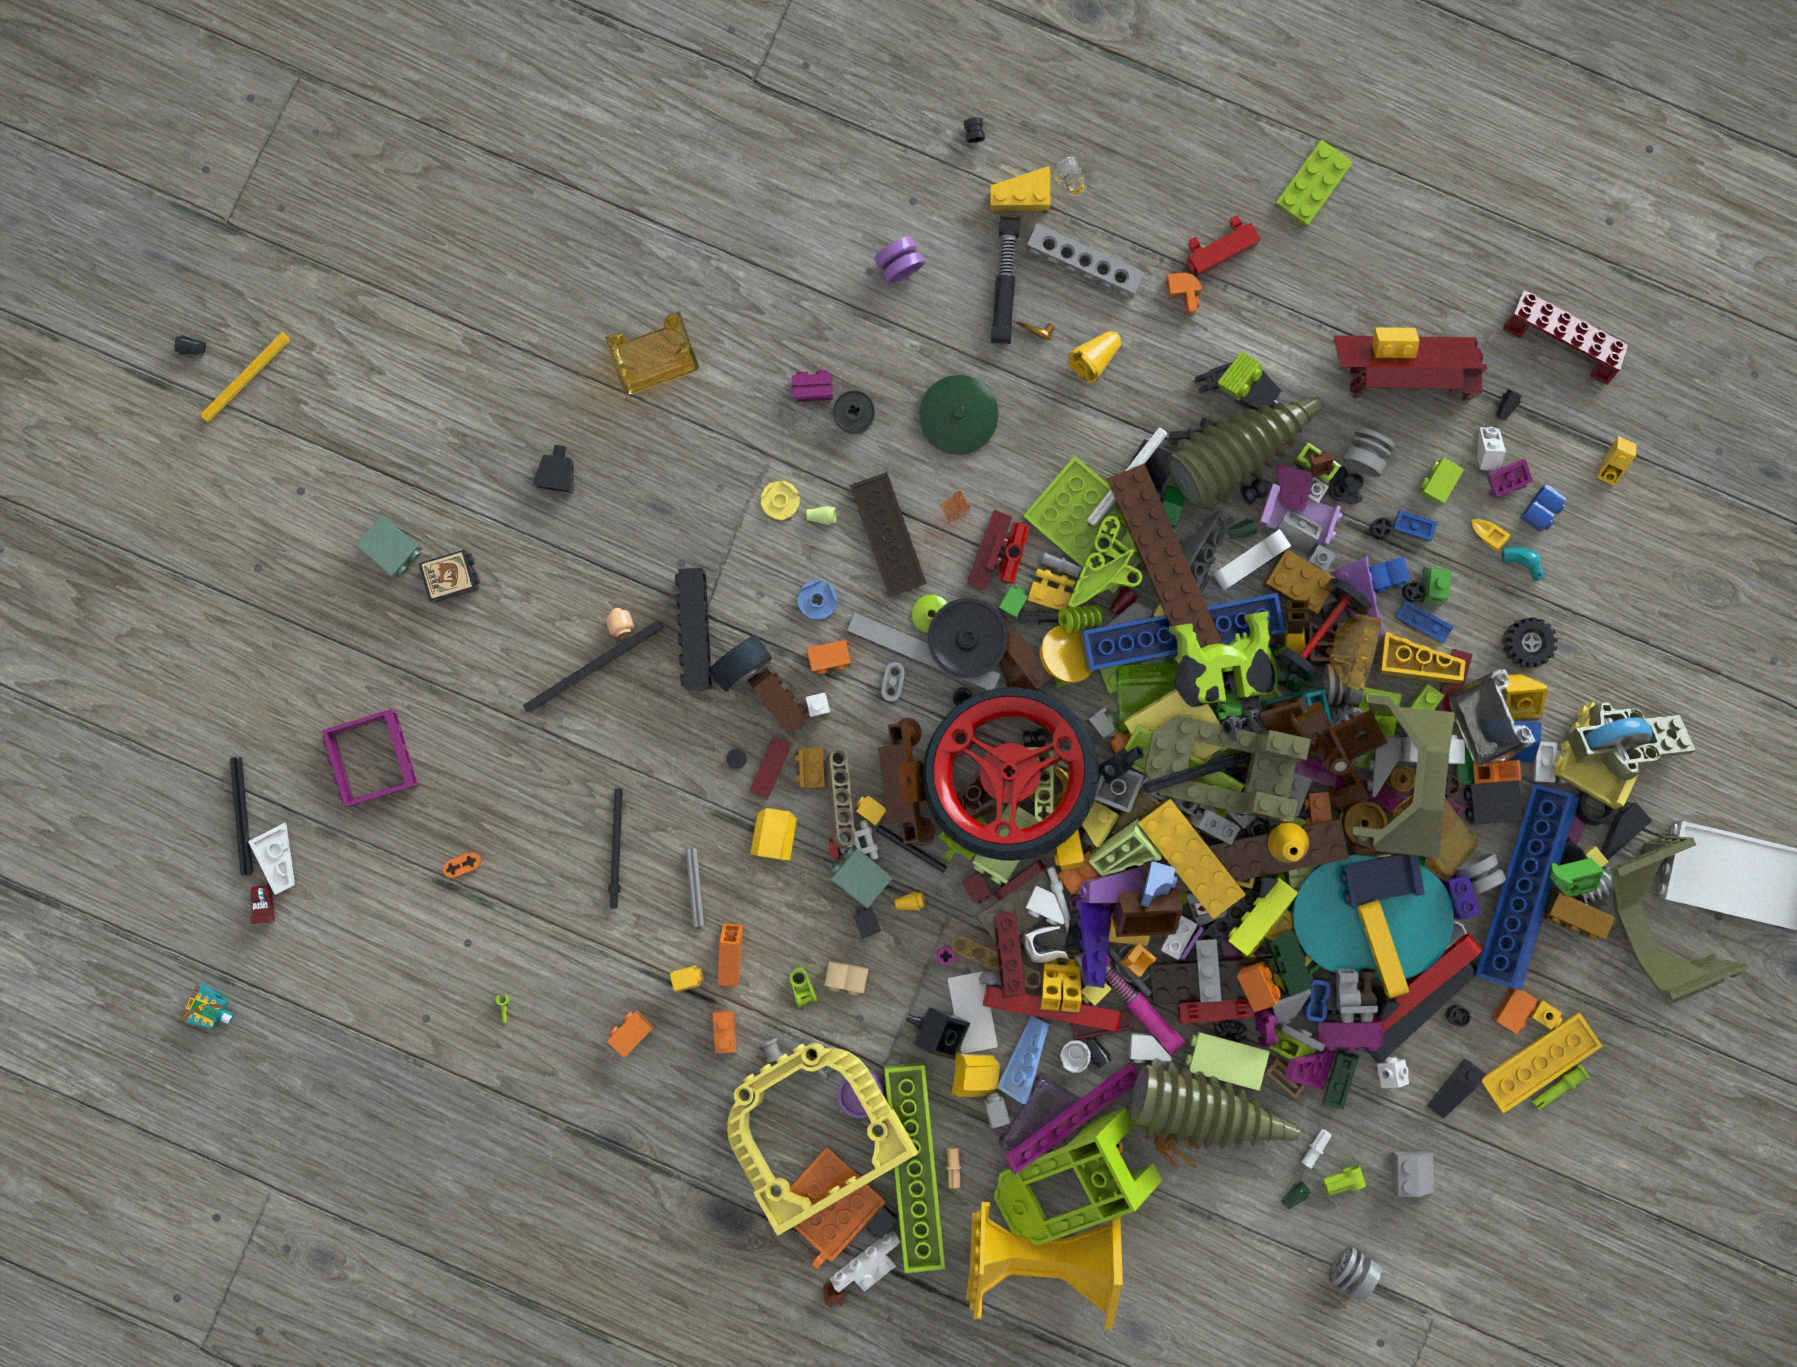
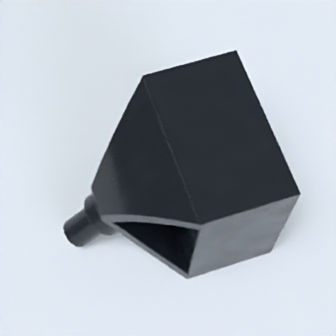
[906,1007,970,1060]

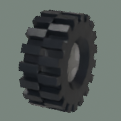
[1502,617,1558,668]

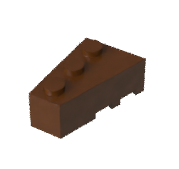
[748,666,807,735]

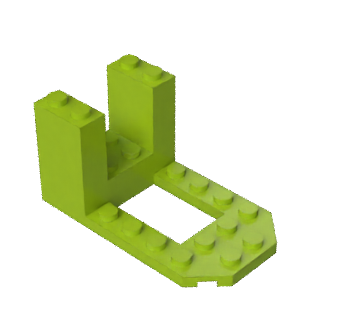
[993,1108,1162,1246]

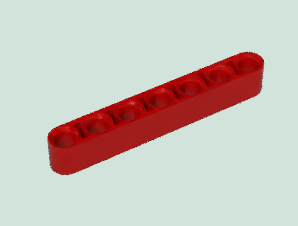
[1373,933,1482,1033]
[982,986,1122,1032]

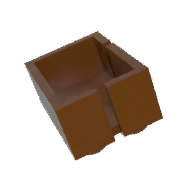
[1112,890,1183,937]

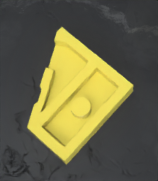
[1082,801,1119,848]

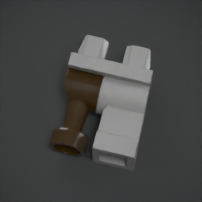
[1336,968,1377,1023]

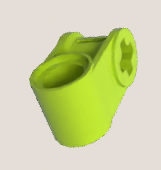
[790,967,818,1008]

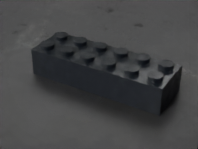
[675,568,712,691]

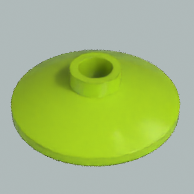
[912,595,947,634]

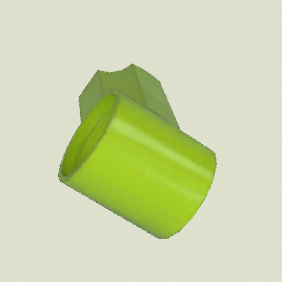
[1322,1165,1366,1196]

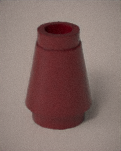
[1110,587,1138,616]

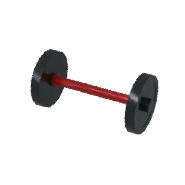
[1274,578,1372,683]

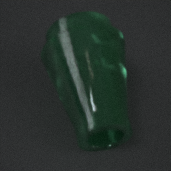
[1226,518,1257,539]
[1281,1180,1311,1210]

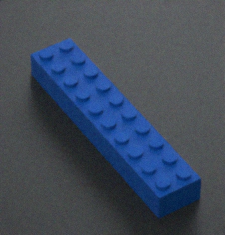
[1079,593,1286,672]
[1475,784,1579,990]

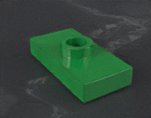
[1455,744,1476,785]

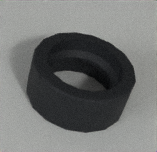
[1576,791,1616,826]

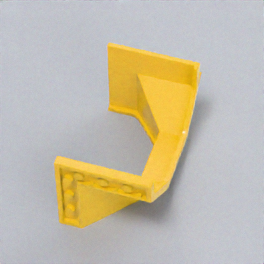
[965,1202,1123,1330]

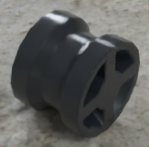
[1370,517,1393,539]
[1402,581,1425,602]

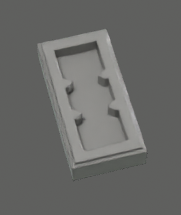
[1281,1024,1325,1051]

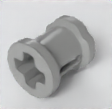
[760,1037,784,1063]

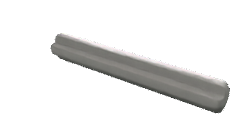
[686,848,704,927]

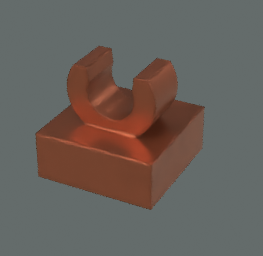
[1310,451,1333,477]
[824,1284,845,1308]

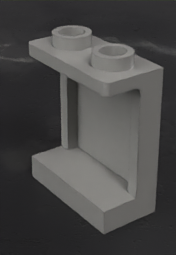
[1182,802,1240,845]

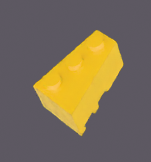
[990,166,1050,212]

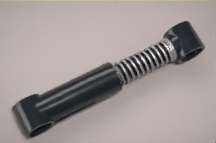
[991,216,1020,344]

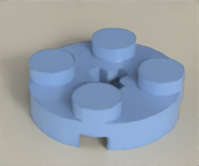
[798,580,837,620]

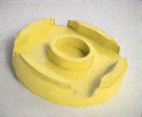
[761,481,800,521]

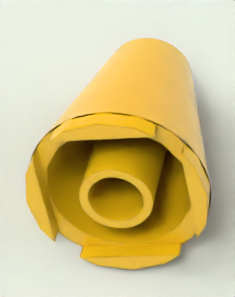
[1067,331,1122,383]
[1268,822,1309,863]

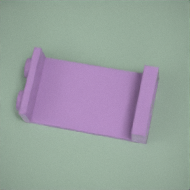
[1257,484,1342,546]

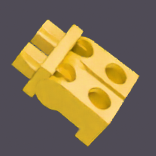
[1040,959,1082,1012]

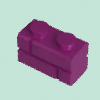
[792,370,833,402]

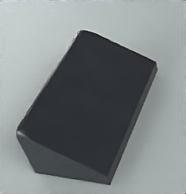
[1254,876,1278,898]
[1372,985,1400,1021]

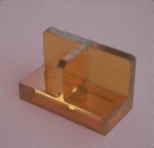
[941,490,970,524]

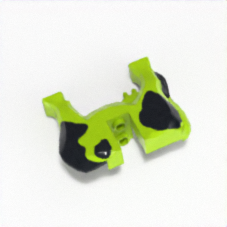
[1169,611,1278,707]

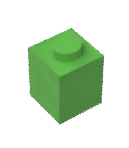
[998,586,1028,618]

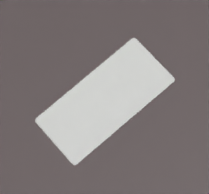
[948,972,998,1054]

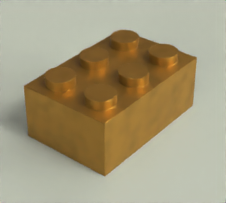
[1262,549,1334,616]
[1543,891,1616,941]

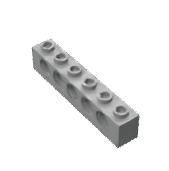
[1026,223,1145,298]

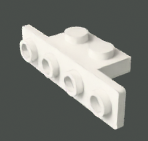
[830,1229,901,1292]

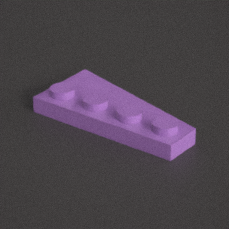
[1331,556,1384,642]

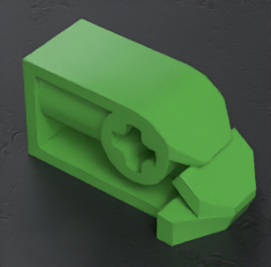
[1209,691,1245,720]
[1550,858,1604,897]

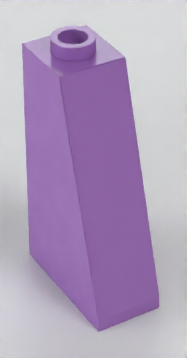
[1079,865,1145,903]

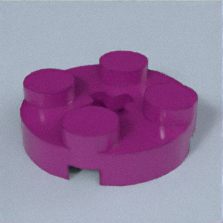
[1254,1008,1278,1047]

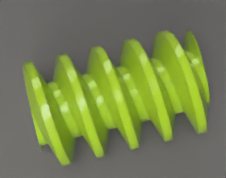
[1058,605,1103,633]

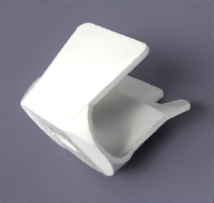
[1022,925,1068,963]

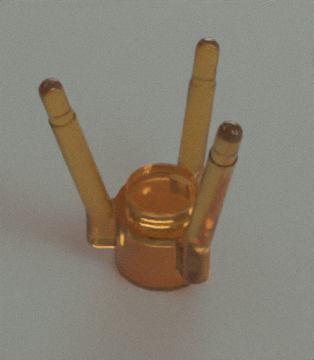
[1153,1133,1200,1170]

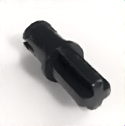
[1169,429,1203,443]
[1018,609,1058,625]

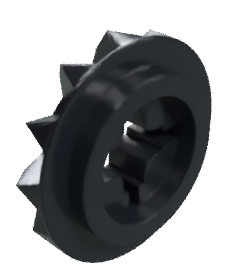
[1215,1020,1247,1043]

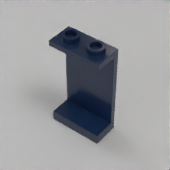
[1339,854,1425,909]

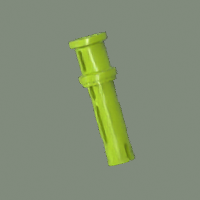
[1531,1063,1590,1111]

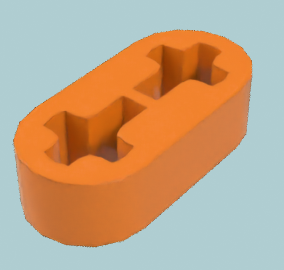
[443,852,481,878]

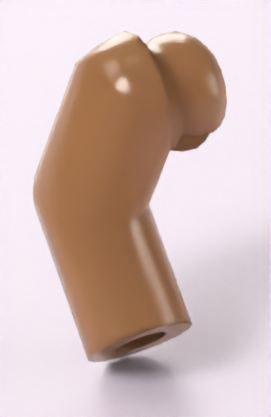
[1350,844,1375,856]

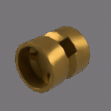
[1385,766,1416,792]

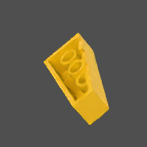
[1379,632,1465,685]

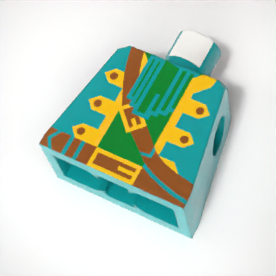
[180,983,234,1029]

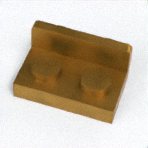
[795,747,825,788]

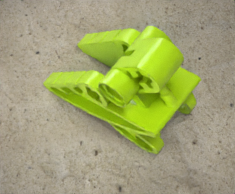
[1067,516,1142,608]

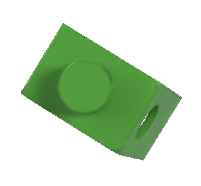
[1421,567,1451,606]

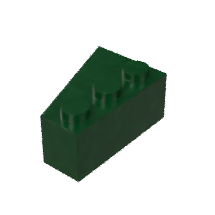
[1264,929,1314,996]

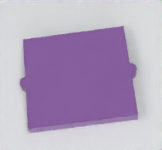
[1179,926,1204,960]

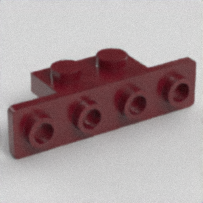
[967,510,1012,590]

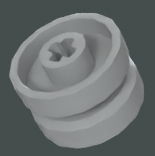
[1453,853,1506,894]

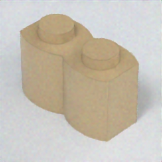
[824,961,869,996]

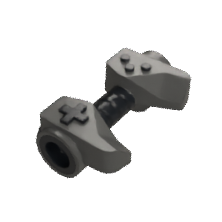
[1222,707,1262,741]

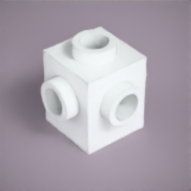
[1377,1056,1409,1088]

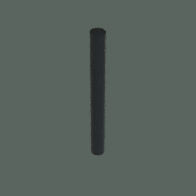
[876,825,947,873]

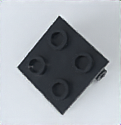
[1127,439,1172,488]

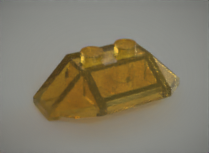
[1329,614,1381,691]

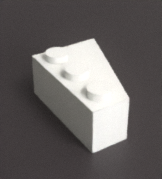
[1398,735,1465,764]

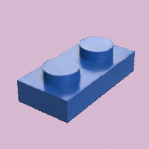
[1393,510,1437,542]

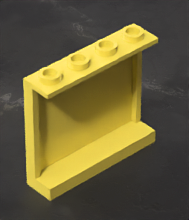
[1124,689,1228,762]
[1552,702,1640,809]

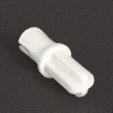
[1301,1129,1332,1169]

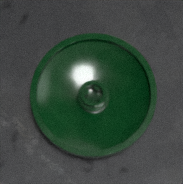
[919,375,998,455]

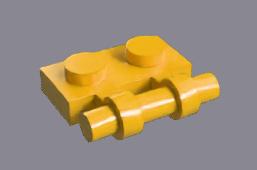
[1027,569,1075,611]

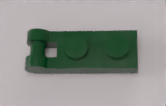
[1322,1049,1359,1110]

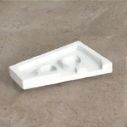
[248,823,295,895]

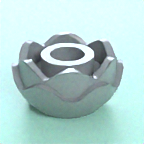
[979,971,1001,987]

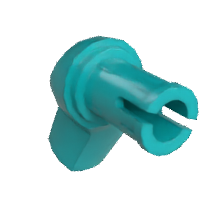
[1501,547,1546,581]

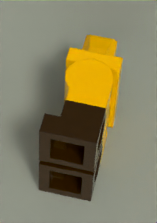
[1284,600,1309,654]

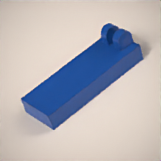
[1395,601,1454,645]

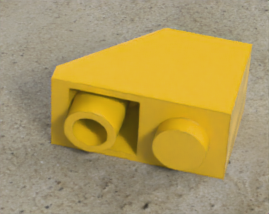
[1596,436,1637,486]

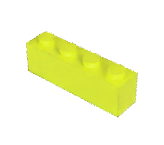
[1228,878,1299,957]

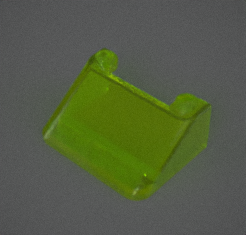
[1116,662,1178,732]

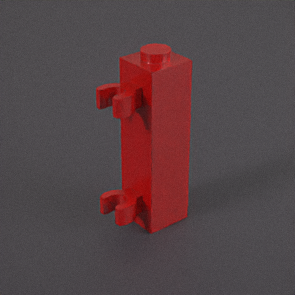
[1186,215,1261,277]
[1177,999,1256,1024]

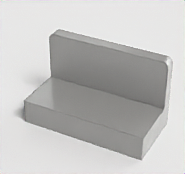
[1274,508,1323,553]

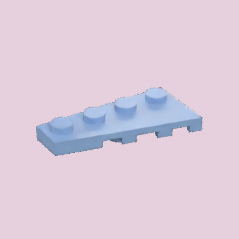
[997,1015,1049,1105]

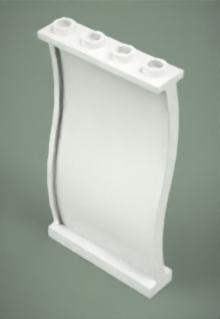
[1658,820,1797,931]

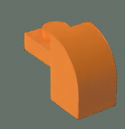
[1165,273,1202,316]
[1473,760,1522,784]

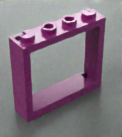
[322,709,418,807]

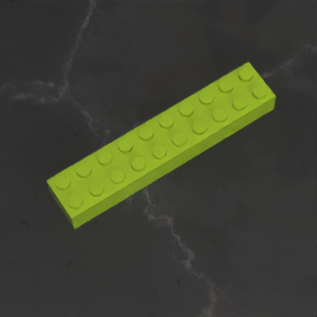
[884,1062,945,1273]

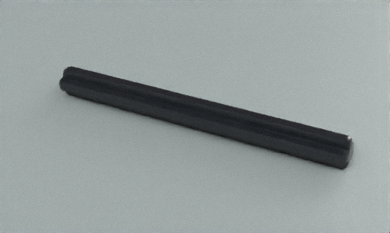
[1143,751,1251,794]
[230,757,253,875]

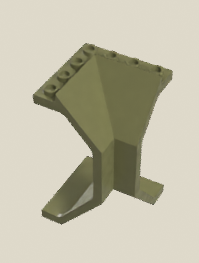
[1353,695,1455,858]
[1610,836,1749,1005]

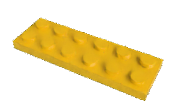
[1138,798,1246,919]
[1481,1012,1603,1114]

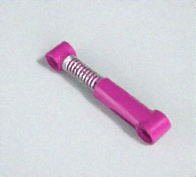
[1105,955,1185,1056]

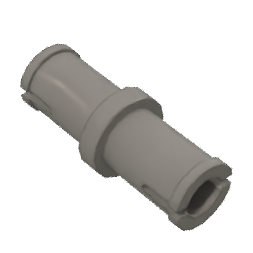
[1041,552,1082,578]

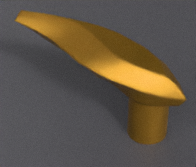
[1017,321,1055,340]

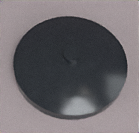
[928,598,1008,678]

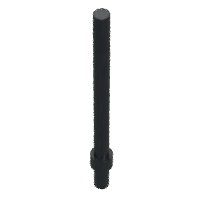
[608,788,623,909]

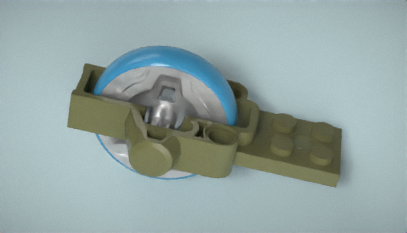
[1566,702,1696,781]

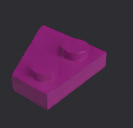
[1275,463,1313,512]

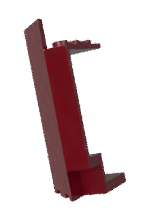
[1334,336,1488,400]

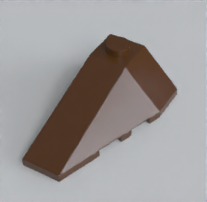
[1000,615,1053,690]
[957,766,1011,819]

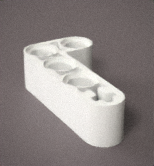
[1212,529,1291,591]

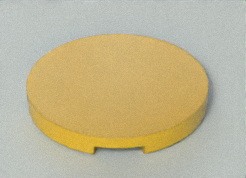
[1039,626,1093,684]

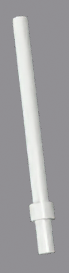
[1047,866,1084,982]

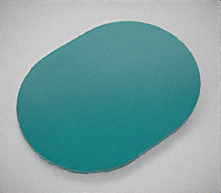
[1292,854,1454,979]

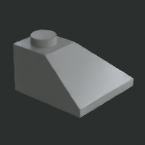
[1094,765,1145,813]
[1269,989,1311,1025]

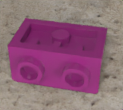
[1486,459,1533,498]

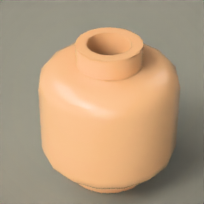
[605,608,634,639]

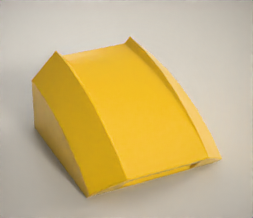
[750,808,797,860]
[951,1053,1000,1097]

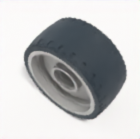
[709,635,772,692]

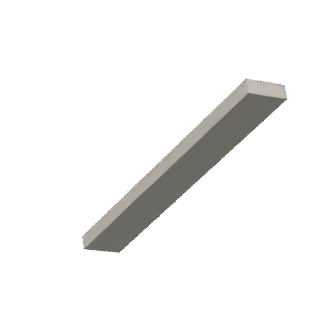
[847,613,1001,691]

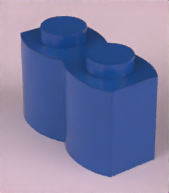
[1520,484,1566,532]
[1369,557,1411,594]
[1302,978,1330,1022]

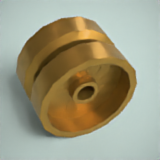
[1336,801,1387,845]

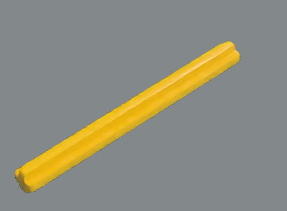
[200,332,290,422]

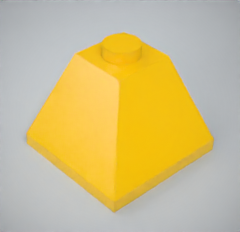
[1498,674,1548,721]

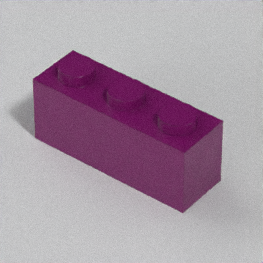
[1318,1020,1384,1051]

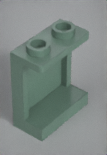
[356,515,422,578]
[828,845,893,909]

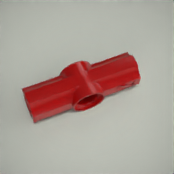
[998,522,1030,584]

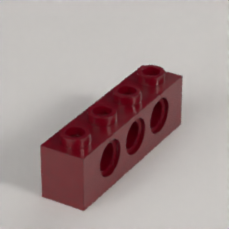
[993,913,1026,998]

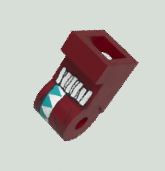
[250,885,275,924]

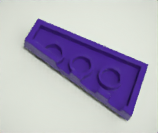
[1076,901,1111,988]

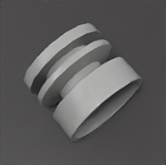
[1342,428,1396,477]
[1320,663,1364,705]
[1328,1246,1382,1302]

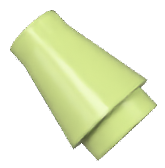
[807,506,837,525]

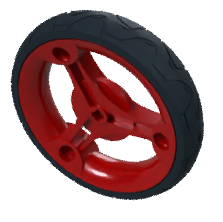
[923,687,1099,861]

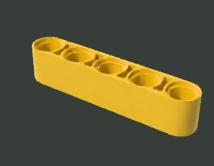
[1357,900,1409,999]

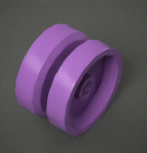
[874,237,925,284]
[837,1071,886,1118]

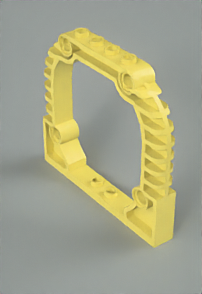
[727,1043,918,1236]

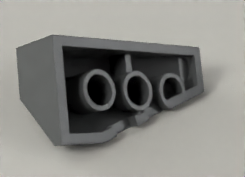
[1181,511,1228,594]

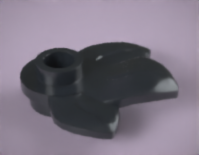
[1329,466,1364,504]

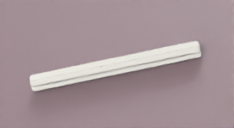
[1087,428,1167,526]

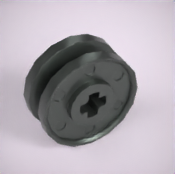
[833,390,875,434]

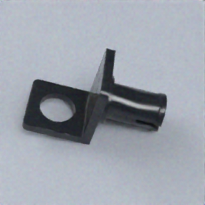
[1098,746,1144,782]

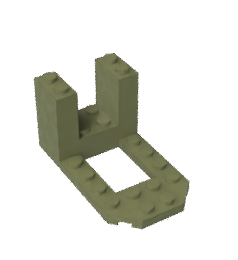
[1144,716,1311,822]

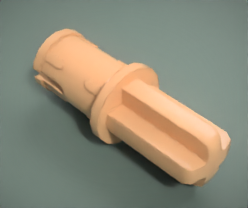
[946,1147,962,1189]

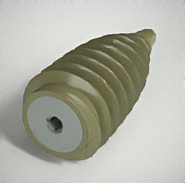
[1168,397,1324,510]
[1129,1058,1299,1149]

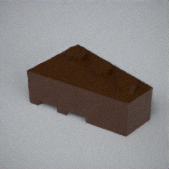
[1305,622,1371,667]

